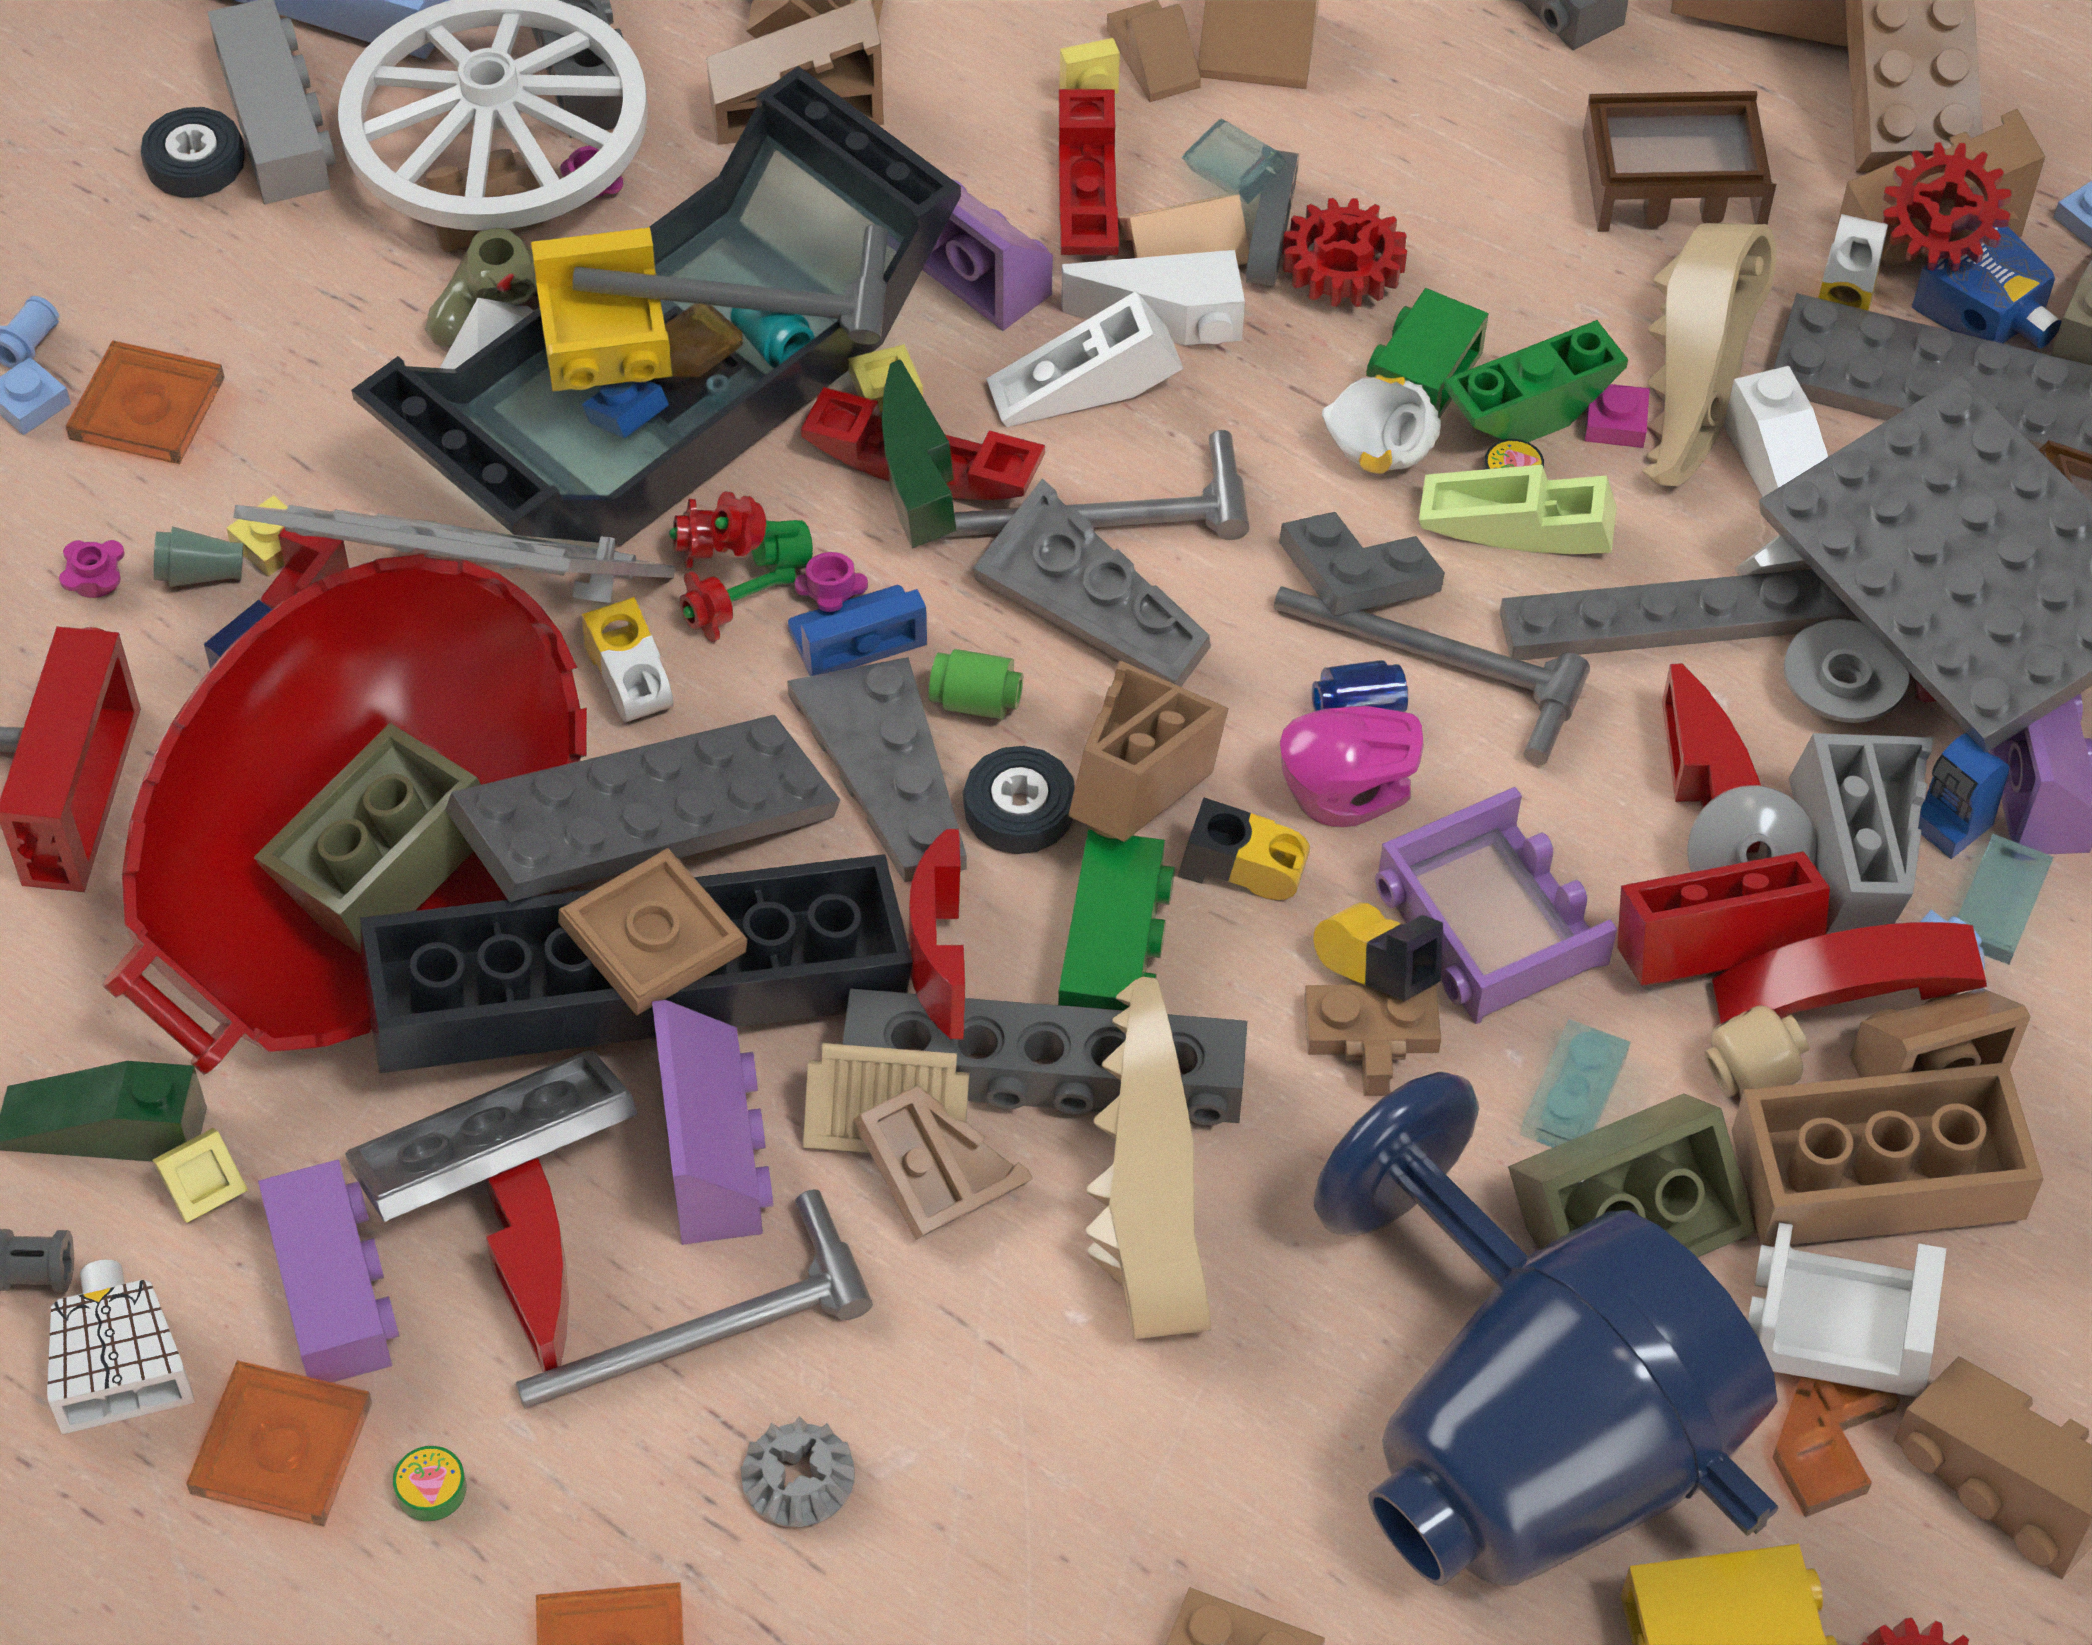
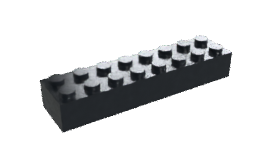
[360,854,913,1074]

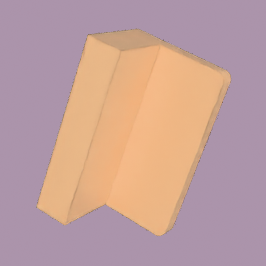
[1118,194,1250,265]

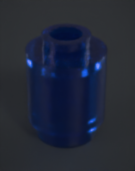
[1312,660,1408,712]

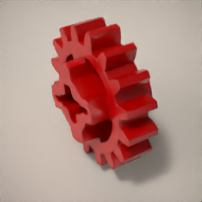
[1882,142,2012,271]
[1282,198,1408,307]

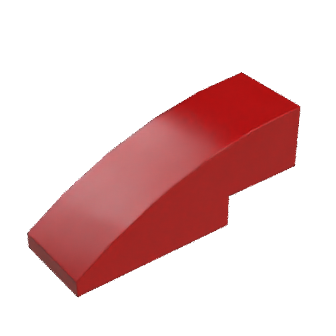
[1662,663,1761,853]
[486,1157,569,1372]

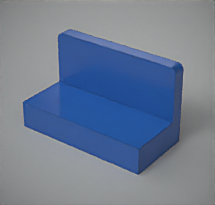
[788,585,927,676]

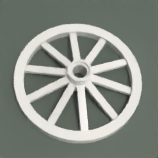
[338,0,648,231]

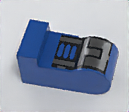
[1918,733,2010,859]

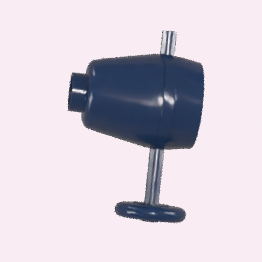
[1313,1072,1778,1586]

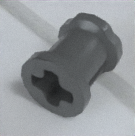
[0,1229,75,1292]

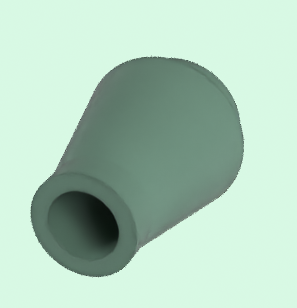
[154,526,243,587]

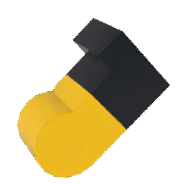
[1178,797,1310,900]
[1313,902,1443,1001]

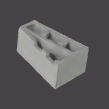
[1789,733,1933,934]

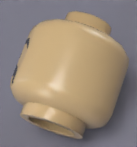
[1704,1005,1809,1098]

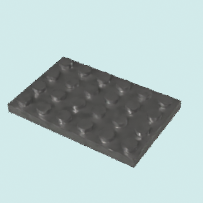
[1759,375,2092,753]

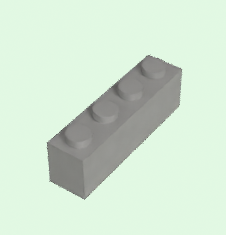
[208,0,336,205]

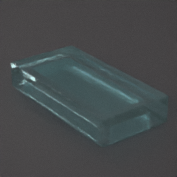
[1182,118,1288,205]
[1957,834,2054,965]

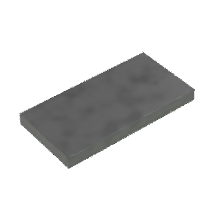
[345,1049,638,1222]

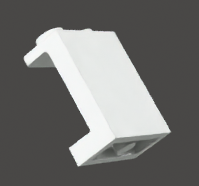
[1748,1222,1947,1397]

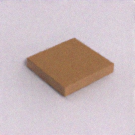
[558,848,747,1015]

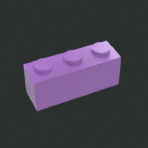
[258,1159,400,1388]

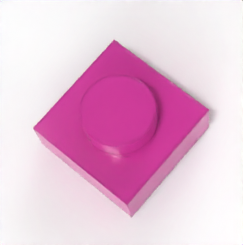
[1585,384,1650,448]

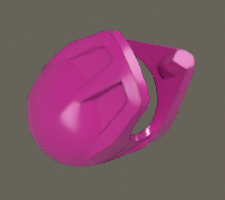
[1280,706,1424,827]

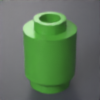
[929,649,1024,720]

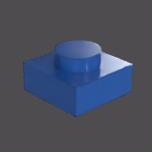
[582,381,669,439]

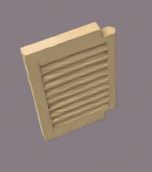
[803,1043,970,1153]

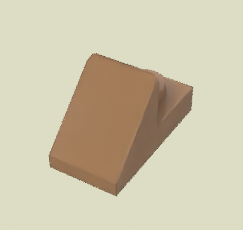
[1107,0,1201,102]

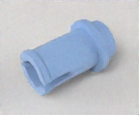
[0,296,60,368]

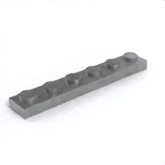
[1500,569,1863,660]

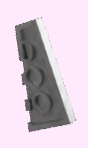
[973,478,1211,687]
[787,657,967,882]

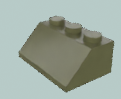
[254,723,481,955]
[1508,1093,1756,1258]

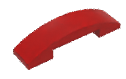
[1059,89,1119,255]
[801,387,1046,500]
[908,829,965,1039]
[1712,922,1987,1024]

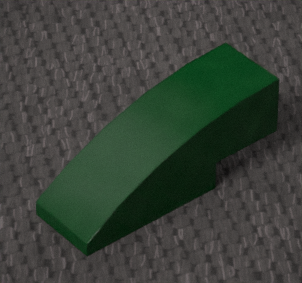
[882,359,957,549]

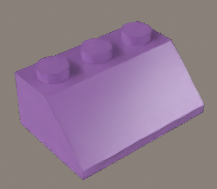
[887,179,1053,331]
[1990,693,2092,856]
[652,1000,774,1245]

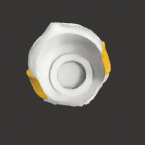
[1322,375,1441,474]

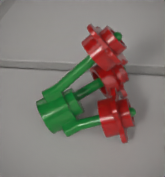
[669,491,813,642]

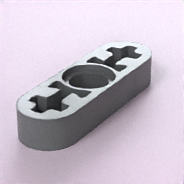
[1246,149,1299,287]

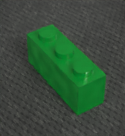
[1058,829,1175,1011]

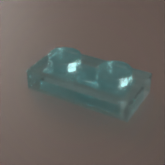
[1520,1019,1631,1148]

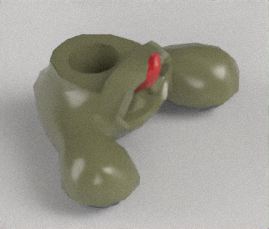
[425,228,538,348]

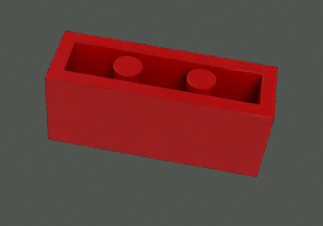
[1617,851,1830,986]

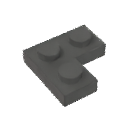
[1279,512,1445,616]

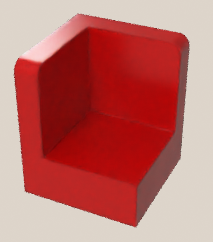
[261,527,349,612]

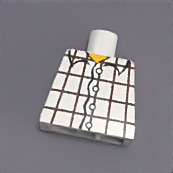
[47,1260,195,1434]

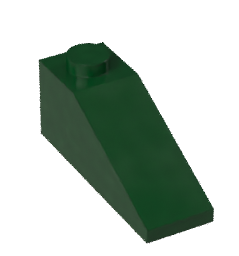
[0,1061,207,1162]

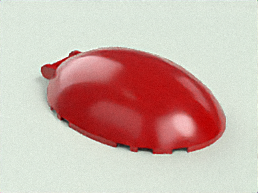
[102,554,587,1075]

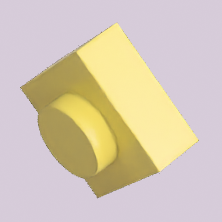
[1059,38,1120,94]
[849,344,923,413]
[226,495,288,577]
[152,1128,248,1223]

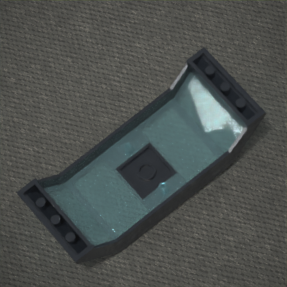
[351,66,961,545]

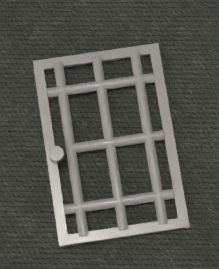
[233,505,676,603]

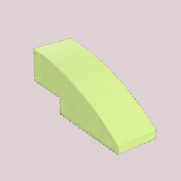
[1419,465,1617,554]

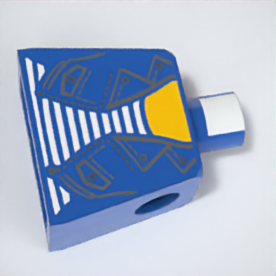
[1912,227,2062,349]

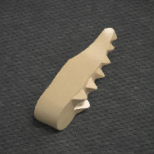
[1642,223,1777,487]
[1086,977,1211,1339]

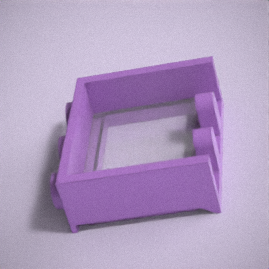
[1375,787,1617,1024]

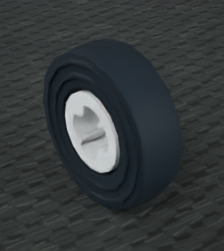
[141,107,245,197]
[963,746,1075,854]

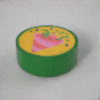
[393,1446,467,1521]

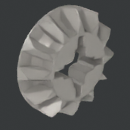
[741,1416,855,1527]

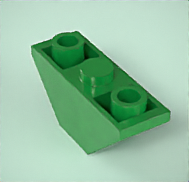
[1443,320,1628,442]

